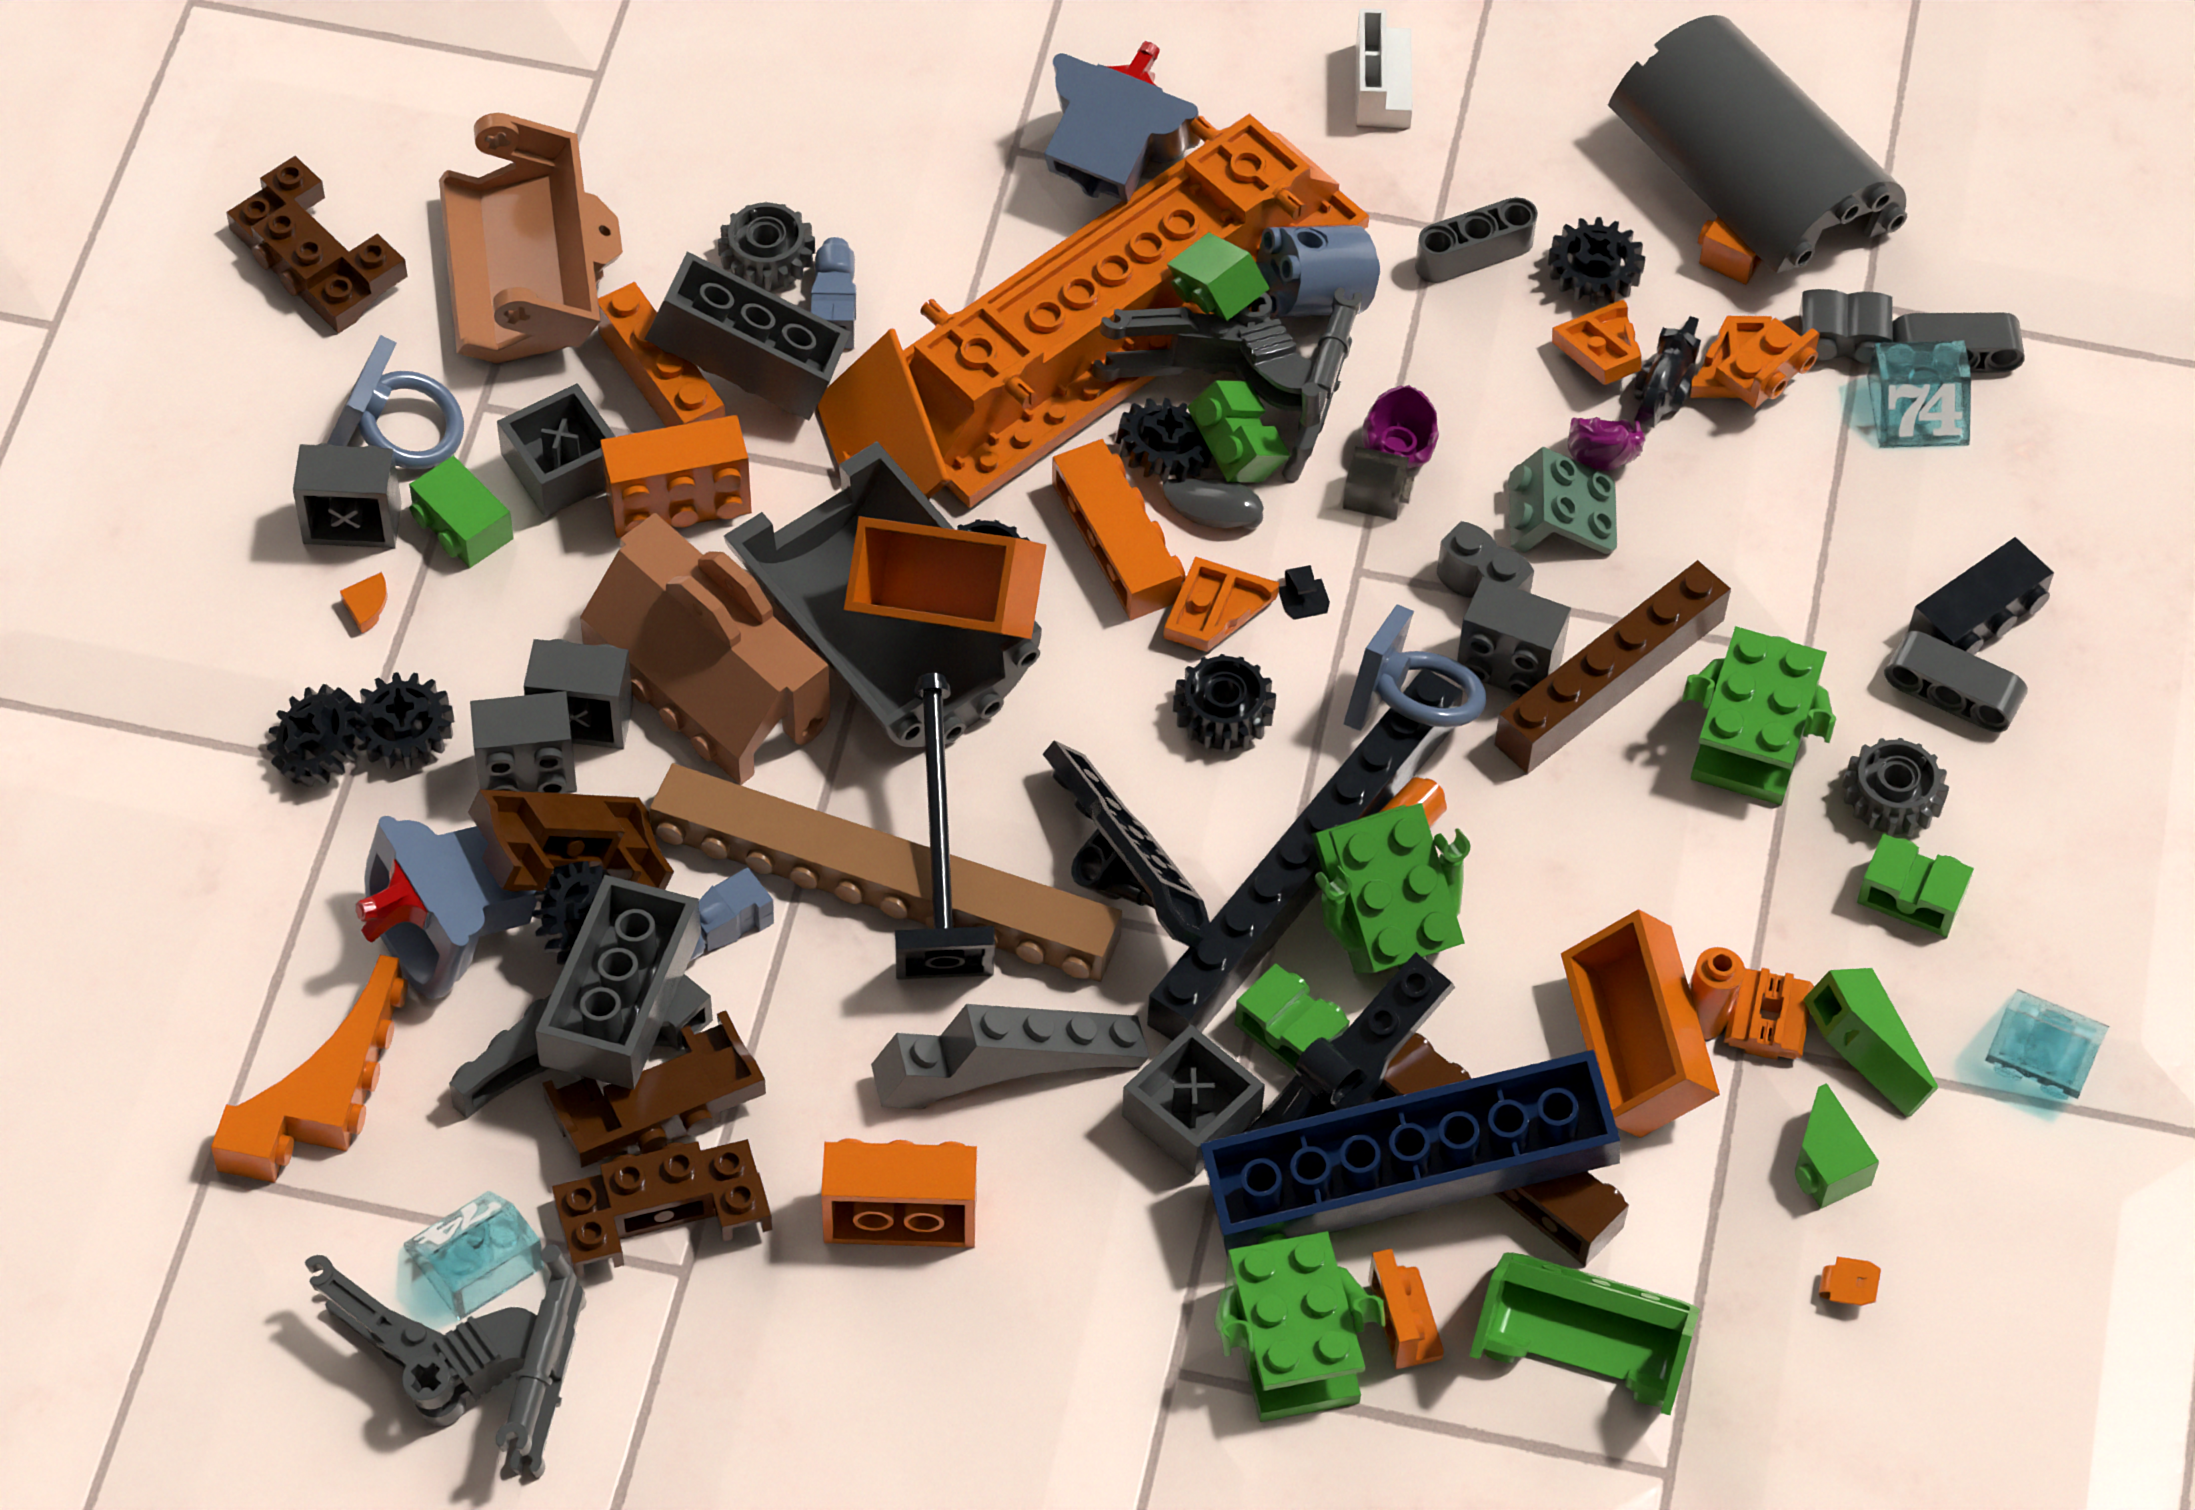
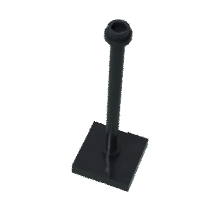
[895,673,995,980]

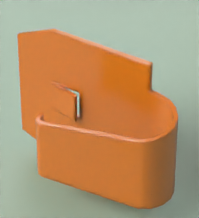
[1818,1256,1881,1306]

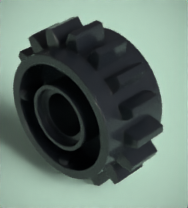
[1173,654,1276,752]

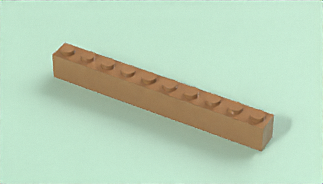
[649,763,1123,982]

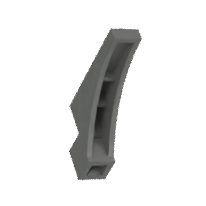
[449,974,713,1119]
[871,1004,1149,1109]

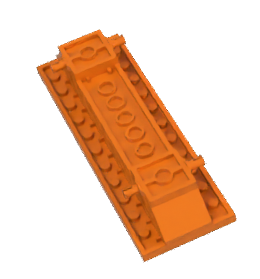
[903,113,1369,508]

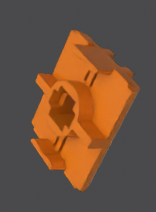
[1724,968,1814,1060]

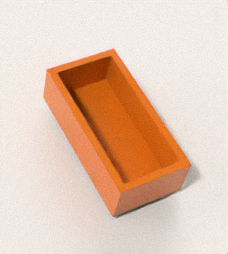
[844,516,1047,639]
[1560,909,1720,1138]

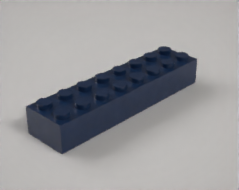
[1200,1050,1620,1257]

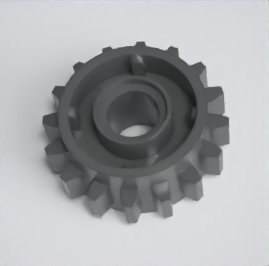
[718,202,815,291]
[1842,738,1949,836]

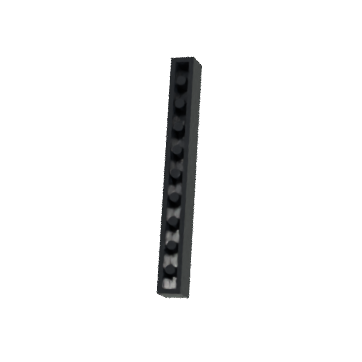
[1147,668,1463,1041]

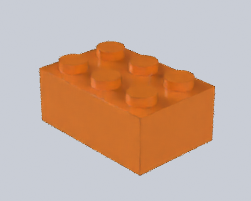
[600,415,752,538]
[821,1138,977,1248]

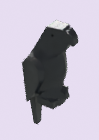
[1634,316,1701,428]

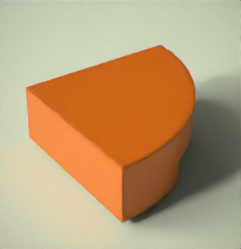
[340,572,388,633]

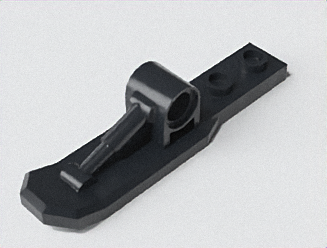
[1042,740,1211,948]
[1246,952,1455,1132]

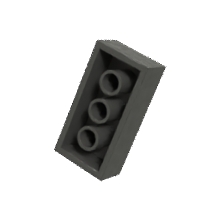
[644,251,850,421]
[535,875,701,1090]

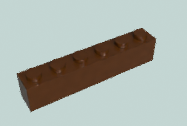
[1494,560,1731,774]
[1372,1033,1629,1267]

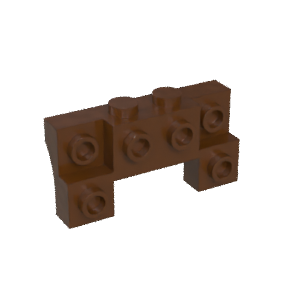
[226,156,408,334]
[468,789,674,892]
[542,1010,766,1168]
[552,1139,773,1278]

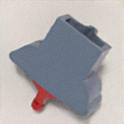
[1044,41,1201,202]
[355,816,538,999]

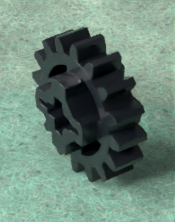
[1547,217,1646,305]
[1115,398,1212,482]
[356,672,455,770]
[267,684,368,787]
[532,861,603,965]

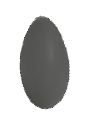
[1163,478,1264,529]

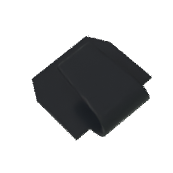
[1279,565,1330,620]

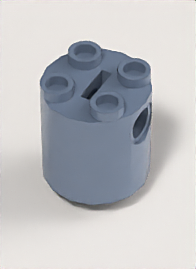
[1255,225,1380,317]

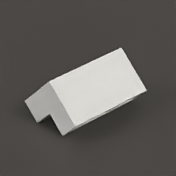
[1356,8,1412,128]

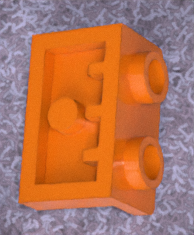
[1714,317,1820,409]
[1368,1248,1444,1370]

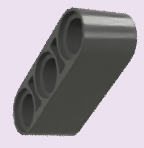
[1415,197,1538,283]
[1892,313,2025,373]
[1884,631,2028,732]

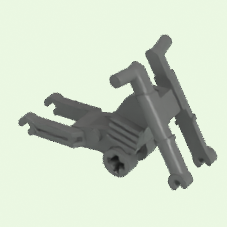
[1092,287,1362,481]
[305,1244,586,1479]

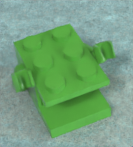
[1681,626,1836,806]
[1311,802,1471,973]
[1214,1231,1385,1422]

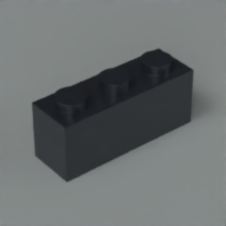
[1908,537,2054,655]

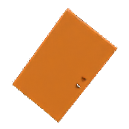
[817,328,950,500]

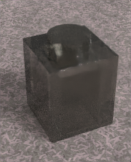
[1343,446,1415,520]

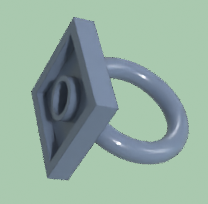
[327,335,464,470]
[1343,604,1486,731]

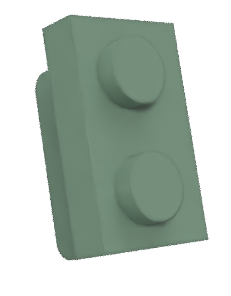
[1508,446,1617,554]

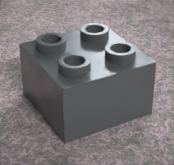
[497,383,616,517]
[293,443,402,548]
[1457,577,1571,698]
[523,639,633,749]
[470,691,577,793]
[1122,1025,1265,1177]

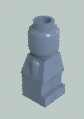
[811,237,856,348]
[689,867,774,962]

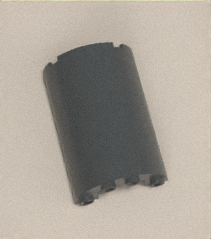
[1608,15,1908,274]
[723,441,1042,747]

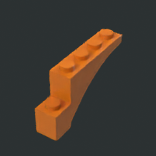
[211,955,408,1183]

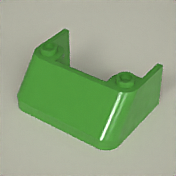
[1469,1252,1700,1415]

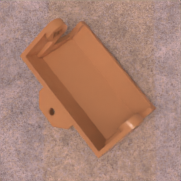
[439,113,623,364]
[580,513,830,785]

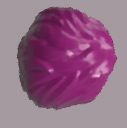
[1362,385,1439,473]
[1567,417,1646,471]

